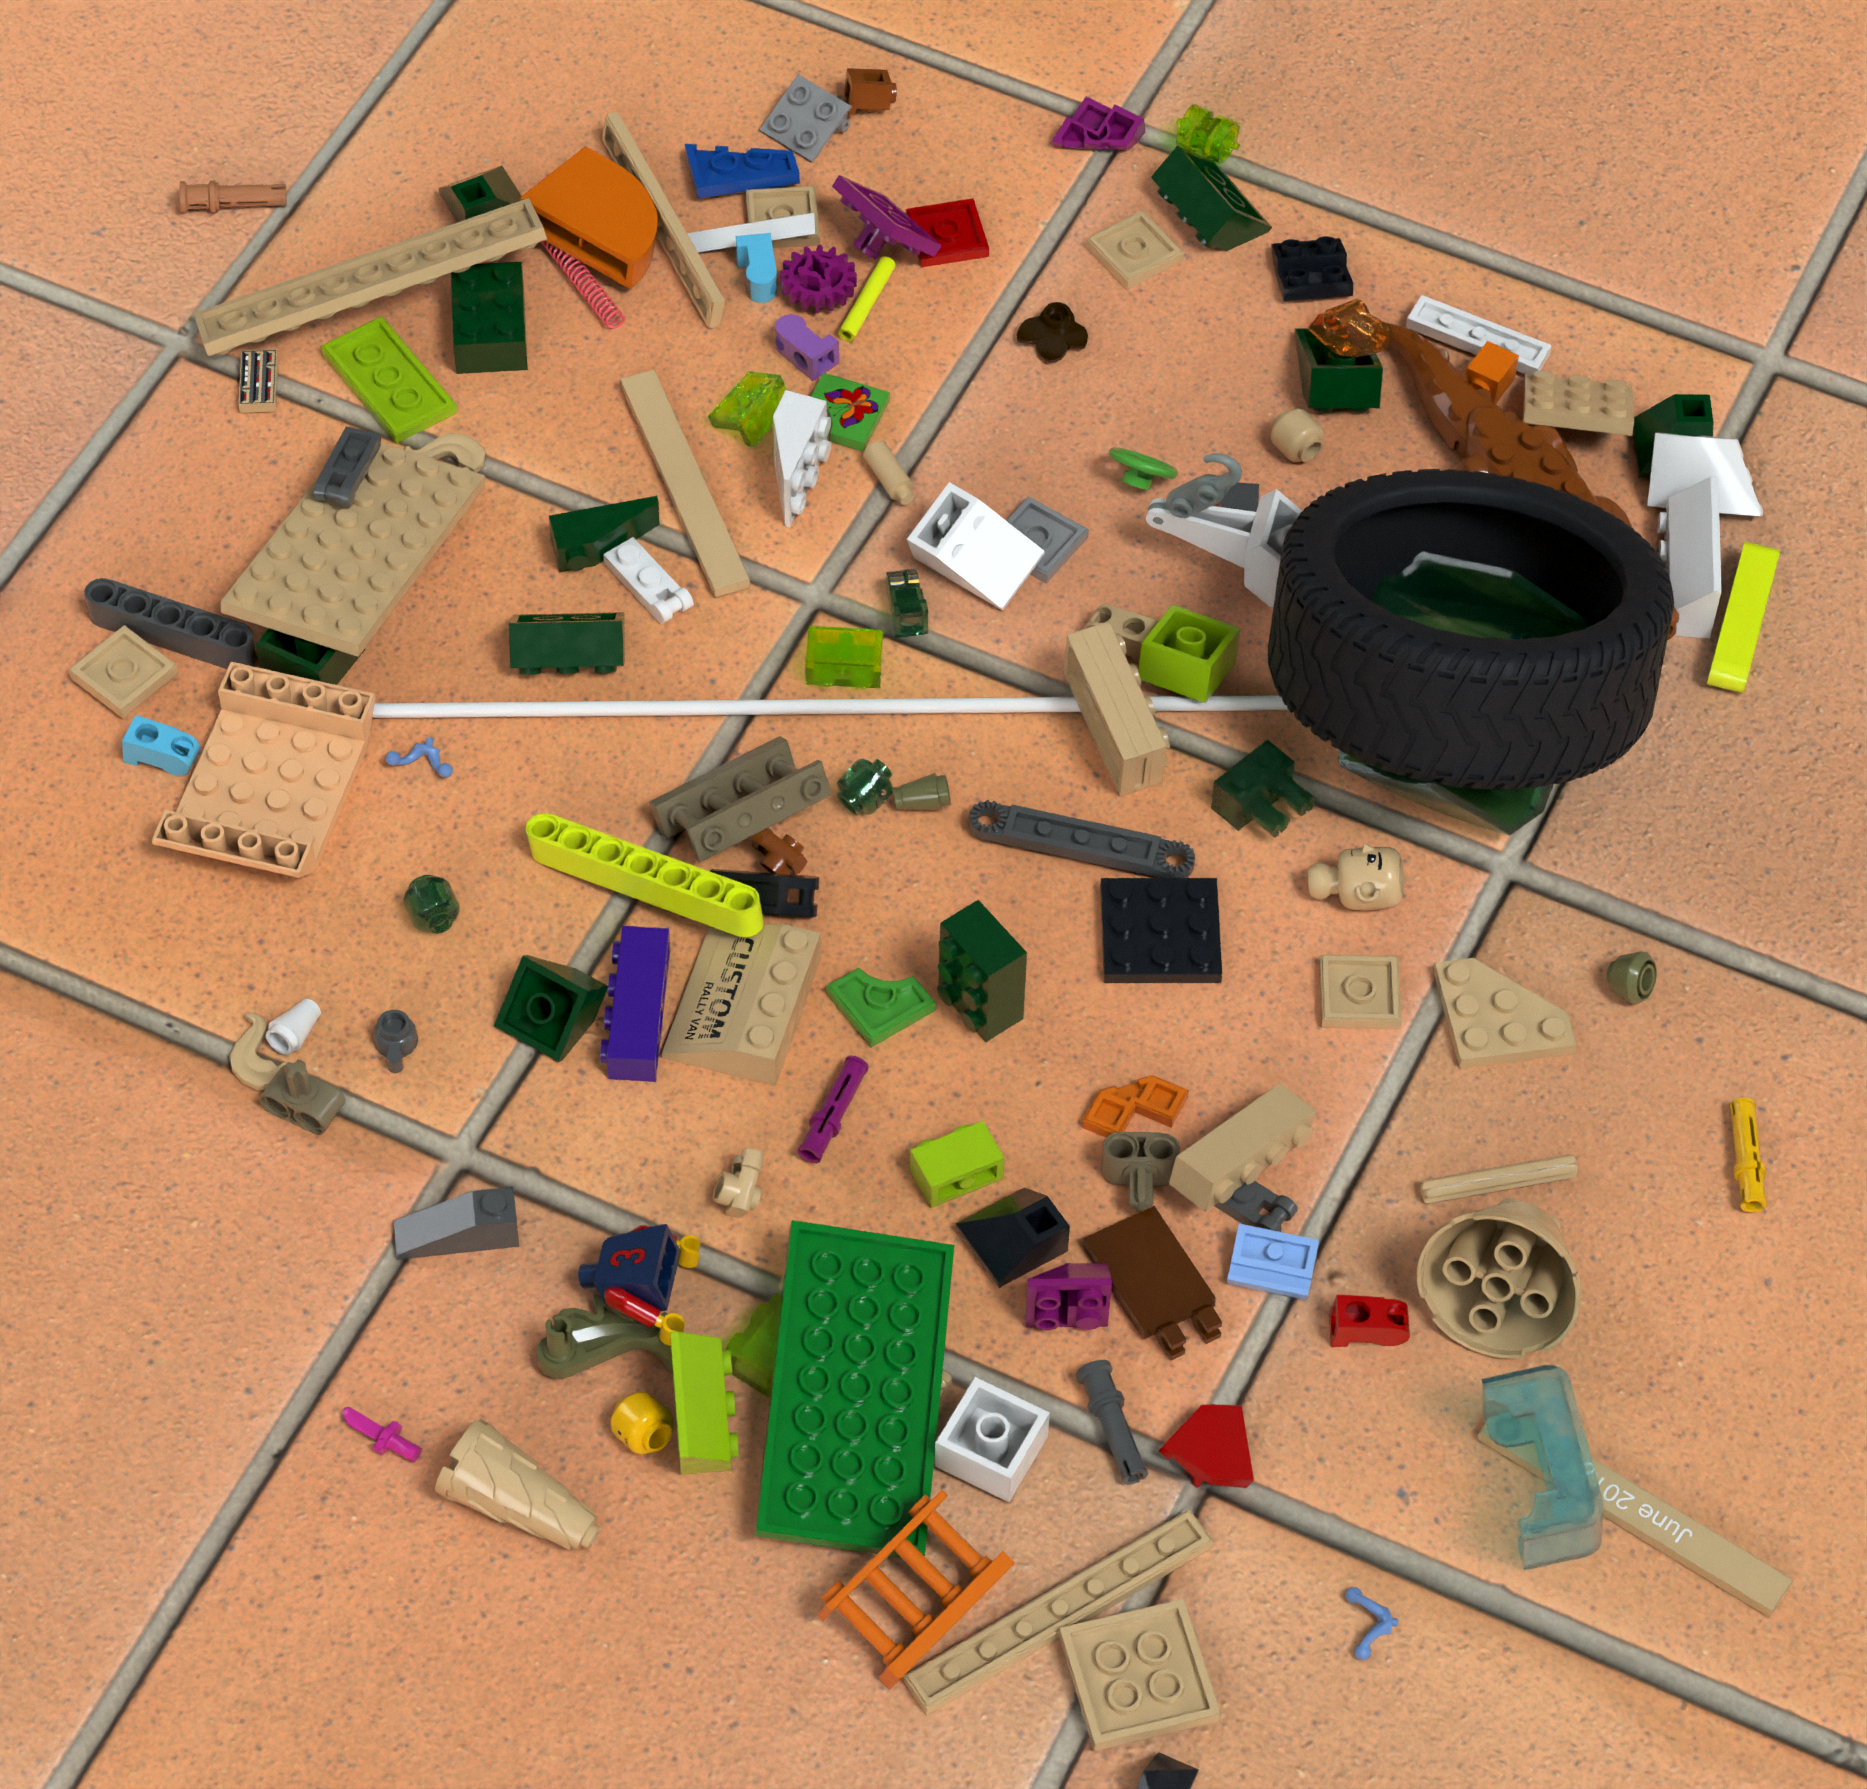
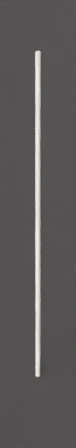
[372,695,1288,718]

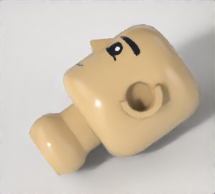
[1308,844,1404,910]

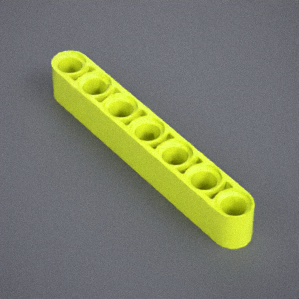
[526,813,764,938]

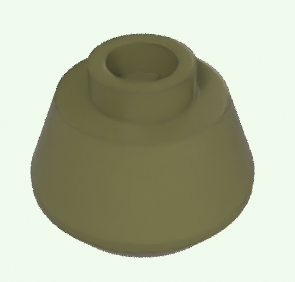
[1607,951,1657,1005]

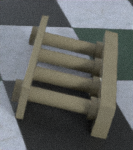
[649,736,832,862]

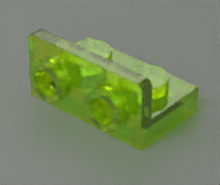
[708,371,787,447]

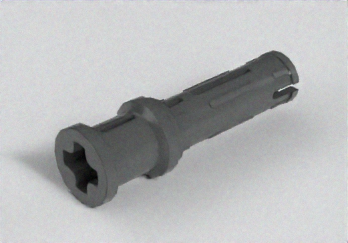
[1076,1360,1148,1485]

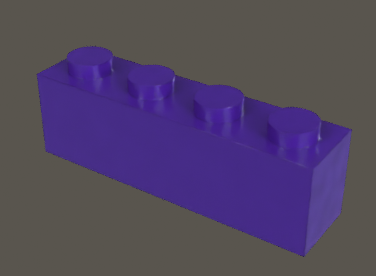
[600,926,670,1082]

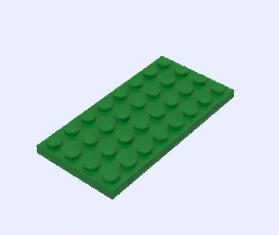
[754,1220,955,1558]

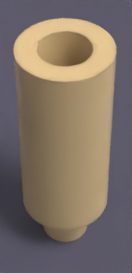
[863,441,914,505]

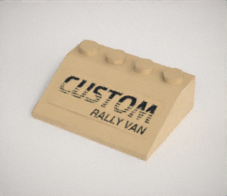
[661,924,821,1086]

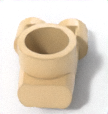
[713,1148,764,1218]

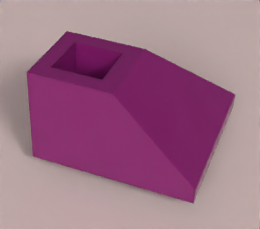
[1025,1263,1112,1331]

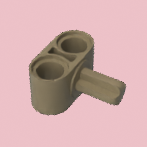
[259,1059,346,1135]
[1101,1132,1180,1212]

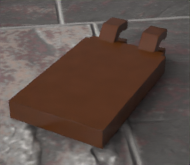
[1083,1206,1222,1360]

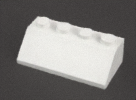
[1657,476,1721,638]

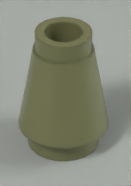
[893,773,951,810]

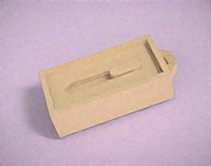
[1063,621,1170,797]

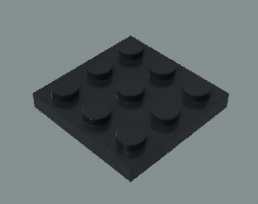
[1100,878,1222,983]

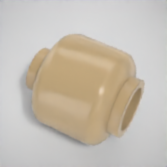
[1270,409,1324,462]

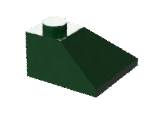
[494,955,608,1062]

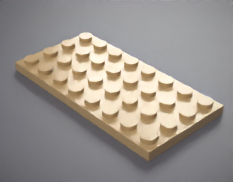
[221,443,485,657]

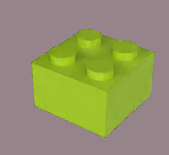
[1138,604,1241,703]

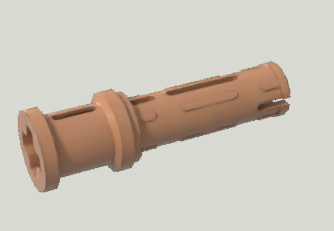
[180,181,287,213]

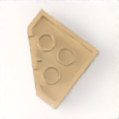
[1433,958,1577,1069]

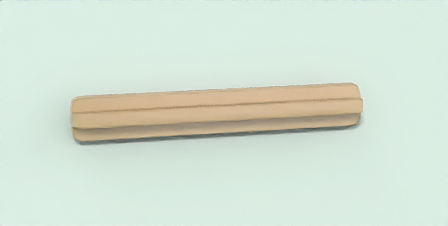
[1420,1154,1578,1204]

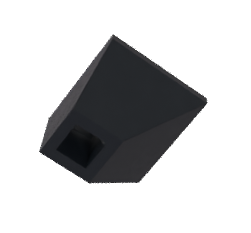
[956,1187,1070,1288]

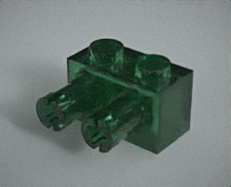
[1211,739,1317,838]

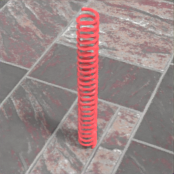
[541,241,626,329]

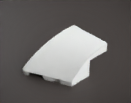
[1647,433,1763,516]

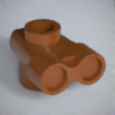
[747,828,807,875]

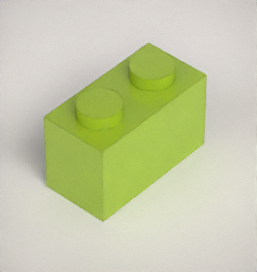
[910,1121,1004,1208]

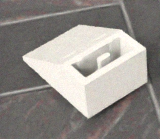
[773,390,831,528]
[907,482,1045,611]

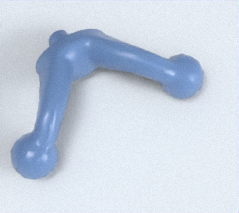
[385,737,453,778]
[1345,1587,1398,1660]

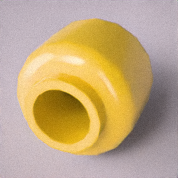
[611,1392,673,1455]

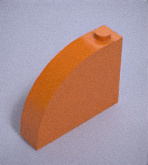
[520,146,658,289]

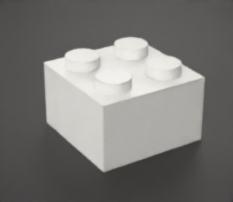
[935,1377,1050,1502]

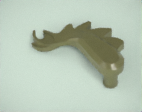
[537,1295,673,1379]

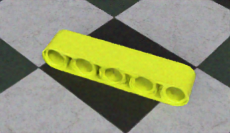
[1707,541,1781,693]

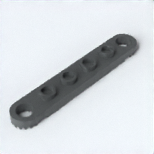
[969,800,1195,878]

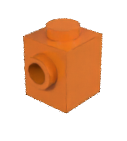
[1466,341,1519,404]

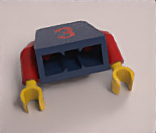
[578,1224,701,1346]

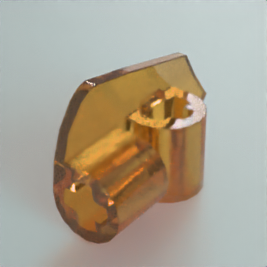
[1309,299,1392,357]

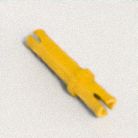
[1729,1097,1767,1213]

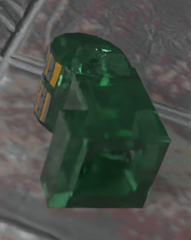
[886,568,929,638]

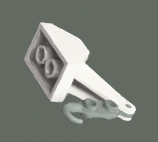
[1146,453,1303,607]

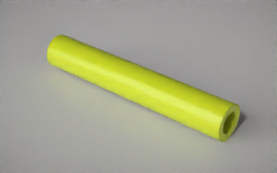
[838,256,896,342]

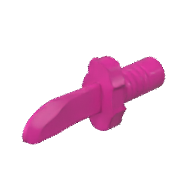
[343,1407,422,1463]

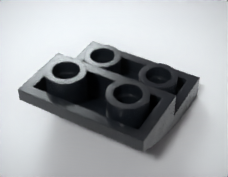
[1271,236,1354,301]

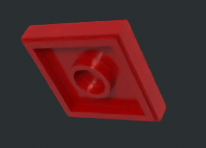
[906,198,989,268]

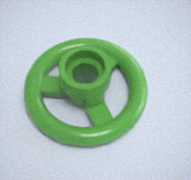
[1109,447,1178,490]

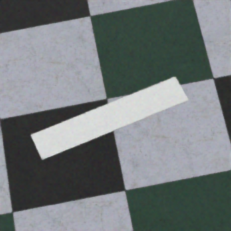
[687,213,815,253]

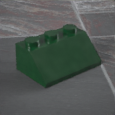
[1151,146,1272,251]
[509,612,625,675]

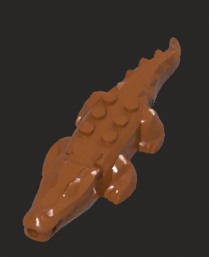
[1375,323,1679,640]

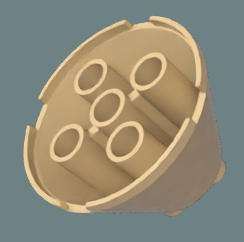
[1417,1198,1582,1359]

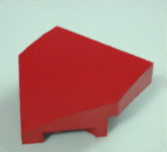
[1159,1404,1254,1488]

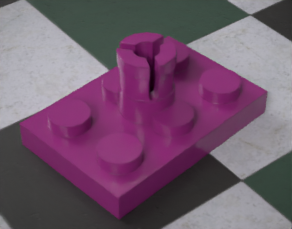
[832,175,942,259]

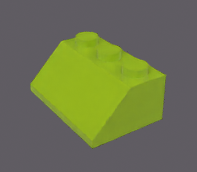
[670,1332,739,1475]

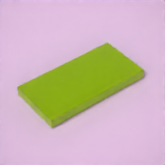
[321,316,458,444]

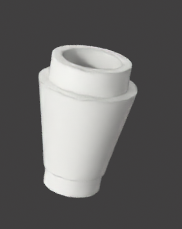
[266,999,321,1055]

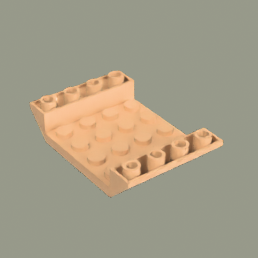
[152,662,376,878]

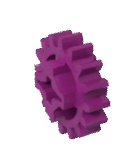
[780,245,857,313]

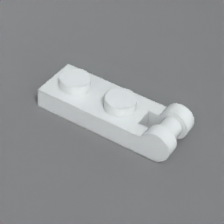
[603,537,694,624]

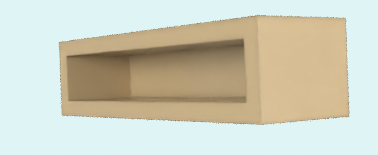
[1169,1083,1316,1212]

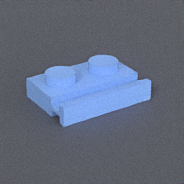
[1227,1224,1319,1300]

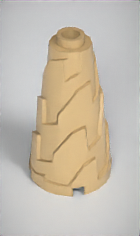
[435,1418,601,1550]

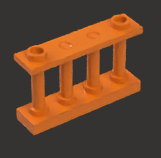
[817,1490,1015,1689]

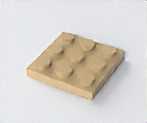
[1523,371,1634,436]
[1059,1599,1221,1751]

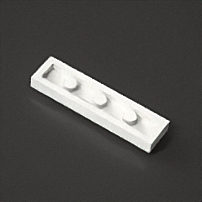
[1406,295,1552,374]

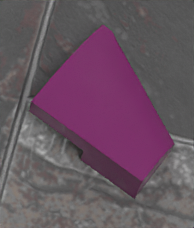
[1052,96,1145,150]

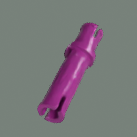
[797,1055,869,1164]

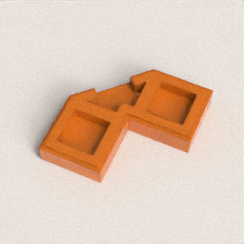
[1082,1075,1189,1138]

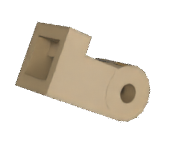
[1084,604,1159,665]

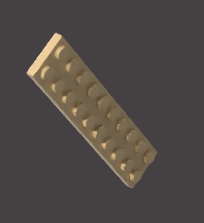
[193,198,547,356]

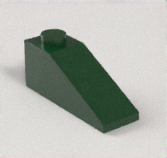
[549,496,660,573]

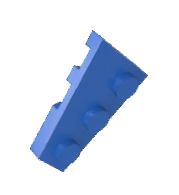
[685,144,800,198]

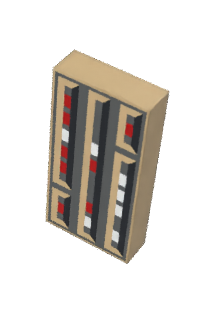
[239,349,278,413]

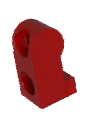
[1329,1295,1410,1347]

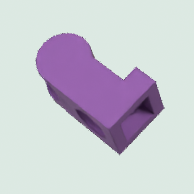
[775,314,839,381]

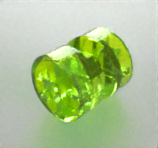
[1176,104,1240,164]

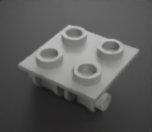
[759,74,852,163]

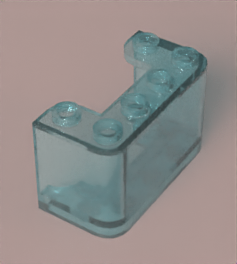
[1481,1365,1603,1570]

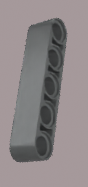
[84,578,257,669]

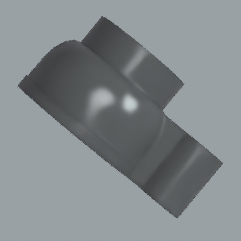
[373,1010,418,1074]

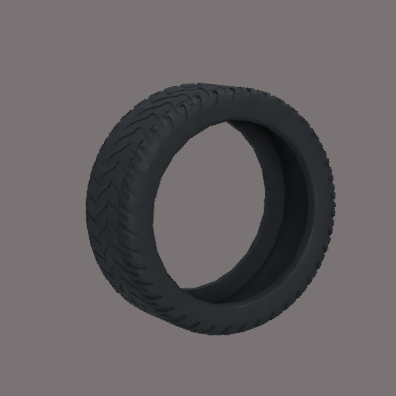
[1268,469,1674,789]

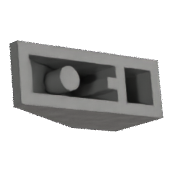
[394,1187,519,1260]

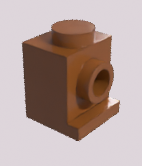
[843,68,897,115]

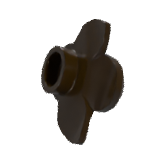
[1017,302,1088,363]

